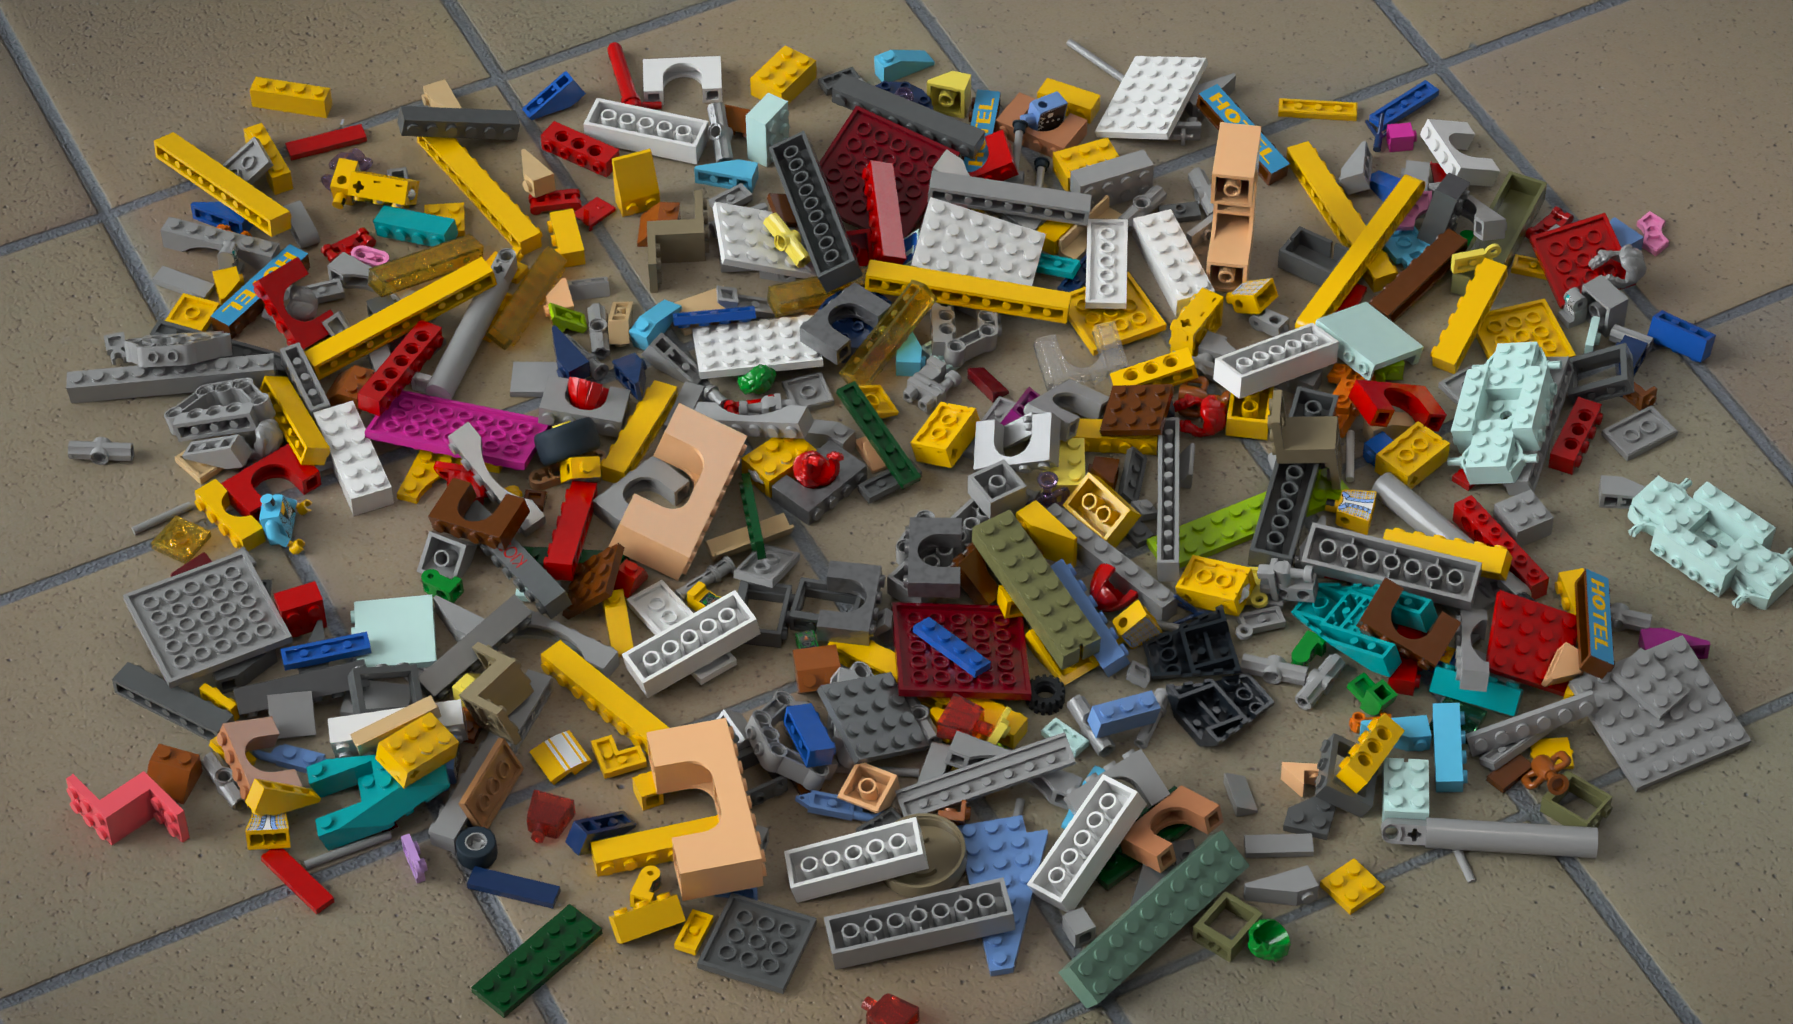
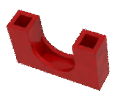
[969,129,1019,181]
[253,257,334,350]
[1348,379,1447,432]
[221,443,321,522]

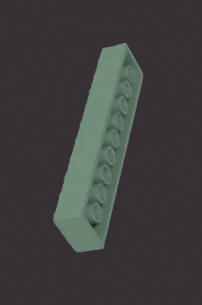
[1058,830,1250,1009]

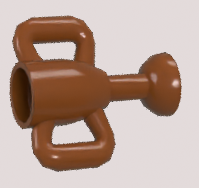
[1178,375,1230,418]
[1521,751,1571,795]

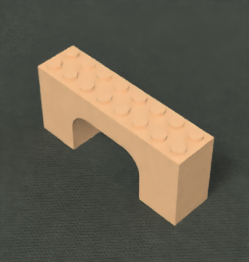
[1206,122,1261,292]
[609,403,748,581]
[646,718,767,901]

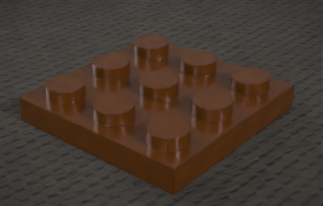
[1100,384,1174,436]
[562,543,625,620]

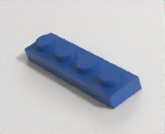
[1369,80,1439,131]
[673,306,756,328]
[913,617,991,677]
[280,631,372,671]

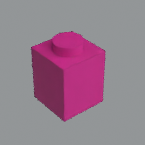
[1386,122,1417,152]

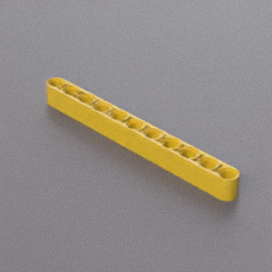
[1295,174,1425,329]

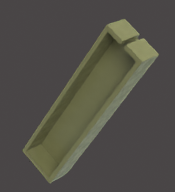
[1451,171,1547,296]
[972,509,1101,670]

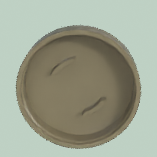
[883,813,967,898]

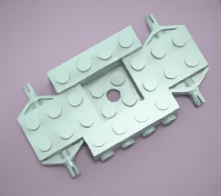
[1447,342,1562,484]
[1628,475,1793,610]

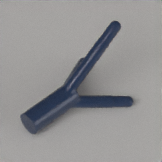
[1365,113,1387,152]
[1172,594,1213,624]

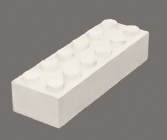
[584,98,709,164]
[1132,209,1215,318]
[1213,323,1339,399]
[313,401,394,516]
[622,590,761,698]
[328,699,468,758]
[1027,774,1147,913]
[784,817,929,903]

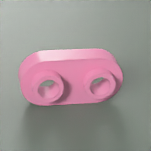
[351,245,390,271]

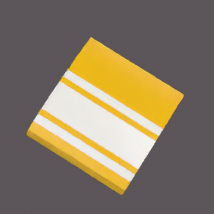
[529,730,593,785]

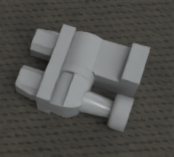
[903,355,962,412]
[739,393,793,438]
[1257,558,1319,603]

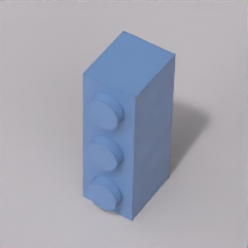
[1087,690,1161,739]

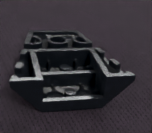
[1143,604,1242,679]
[1166,673,1275,747]

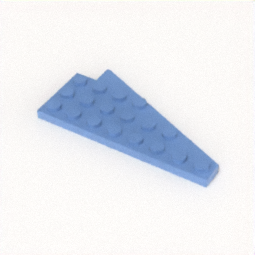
[957,815,1048,976]

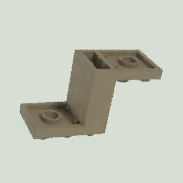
[647,190,709,293]
[1268,390,1343,490]
[459,642,534,745]

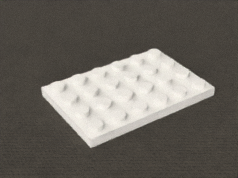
[1095,56,1208,140]
[910,197,1046,286]
[713,202,820,282]
[692,315,823,379]

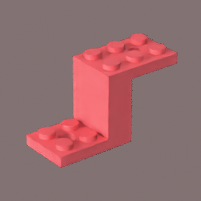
[66,771,190,845]

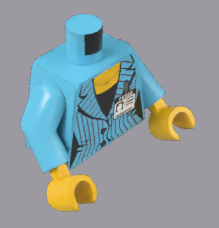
[259,494,312,555]

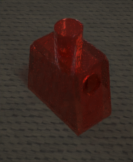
[937,693,993,740]
[527,789,576,843]
[861,993,920,1024]

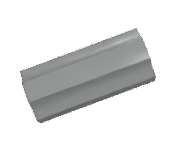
[1609,324,1654,354]

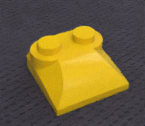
[859,385,899,418]

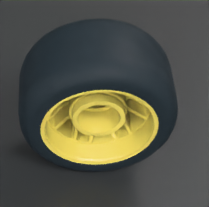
[534,417,601,466]

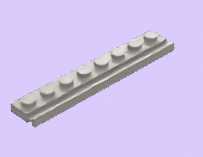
[895,732,1076,817]

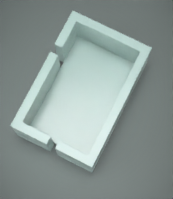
[746,93,790,167]
[1382,758,1429,828]

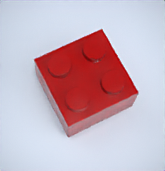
[273,581,327,638]

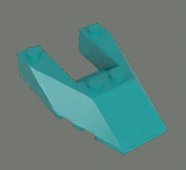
[1291,583,1438,677]
[306,755,450,851]

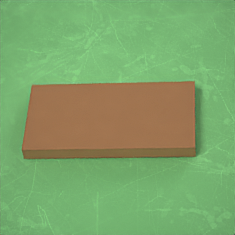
[458,738,524,829]

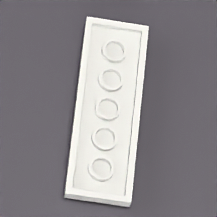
[1085,219,1128,309]
[626,580,737,685]

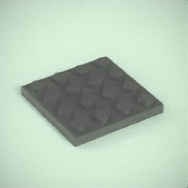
[817,672,930,765]
[697,893,817,994]

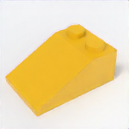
[612,149,660,217]
[1016,500,1077,568]
[1025,629,1100,686]

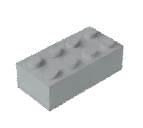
[1070,149,1154,210]

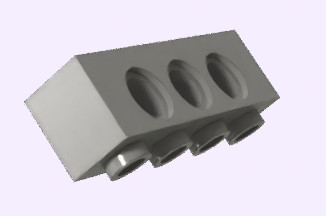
[280,342,330,421]

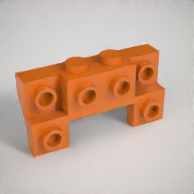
[1327,363,1376,438]

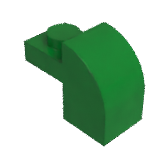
[1346,672,1398,716]

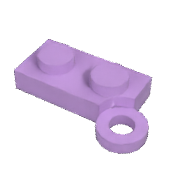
[401,834,428,883]

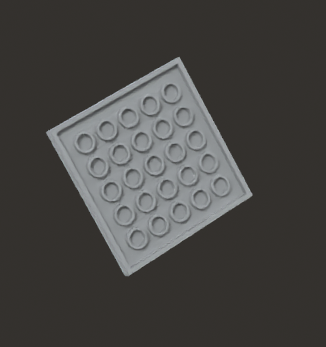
[123,550,293,688]
[1568,635,1751,792]

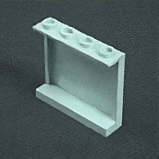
[1315,302,1424,381]
[350,594,437,668]

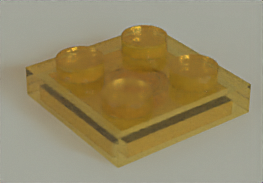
[151,515,212,564]

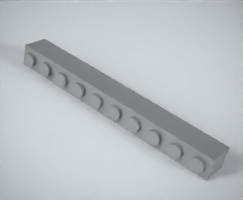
[66,353,278,403]
[1157,417,1180,582]
[428,669,553,853]

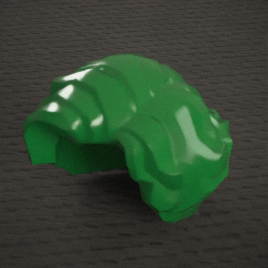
[737,364,776,395]
[1248,919,1291,962]

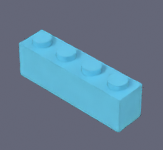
[1432,703,1468,792]

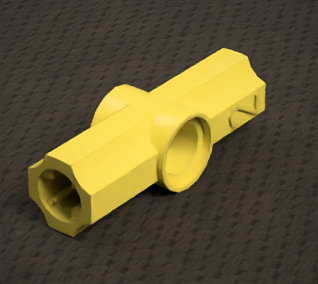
[763,213,811,268]

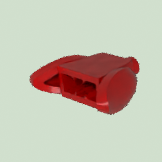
[433,461,489,506]

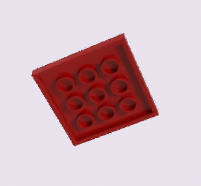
[1529,213,1636,309]
[1485,590,1577,697]

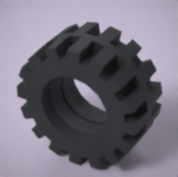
[1026,674,1065,716]

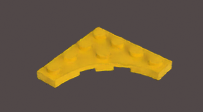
[397,449,503,504]

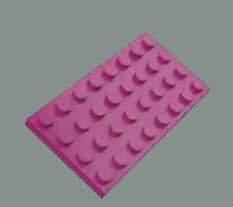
[365,390,552,470]

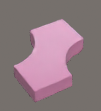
[1396,191,1432,231]
[1637,211,1669,256]

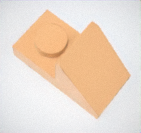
[856,436,887,474]
[1281,762,1319,797]

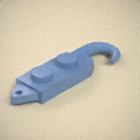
[252,744,326,774]
[795,790,884,822]

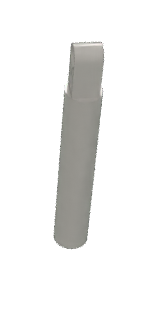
[425,248,518,400]
[1372,472,1531,597]
[1381,817,1598,858]

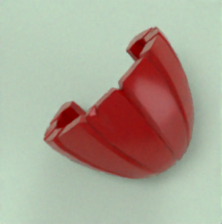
[568,377,609,410]
[1089,563,1138,612]

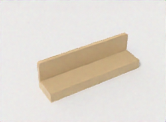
[1059,195,1122,260]
[705,513,795,562]
[350,695,441,756]

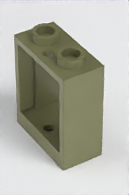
[1540,770,1613,828]
[1192,891,1263,962]

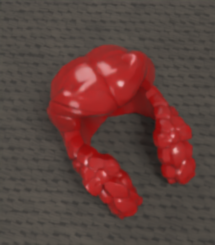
[1173,394,1227,438]
[793,450,844,489]

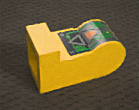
[687,581,722,611]
[630,865,661,908]

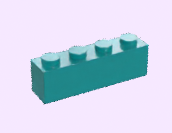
[373,205,458,250]
[1429,662,1524,716]

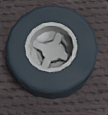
[456,826,498,870]

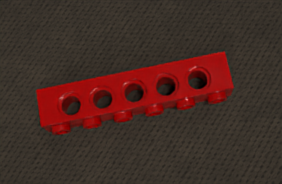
[357,319,444,417]
[1452,495,1549,600]

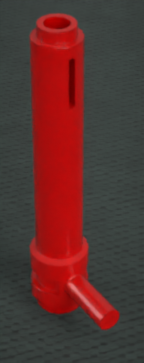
[607,42,662,109]

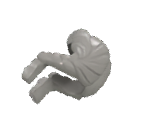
[1588,244,1647,289]
[262,285,318,325]
[241,419,284,461]

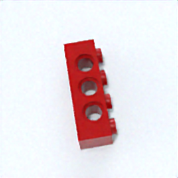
[541,121,620,178]
[1548,397,1604,475]

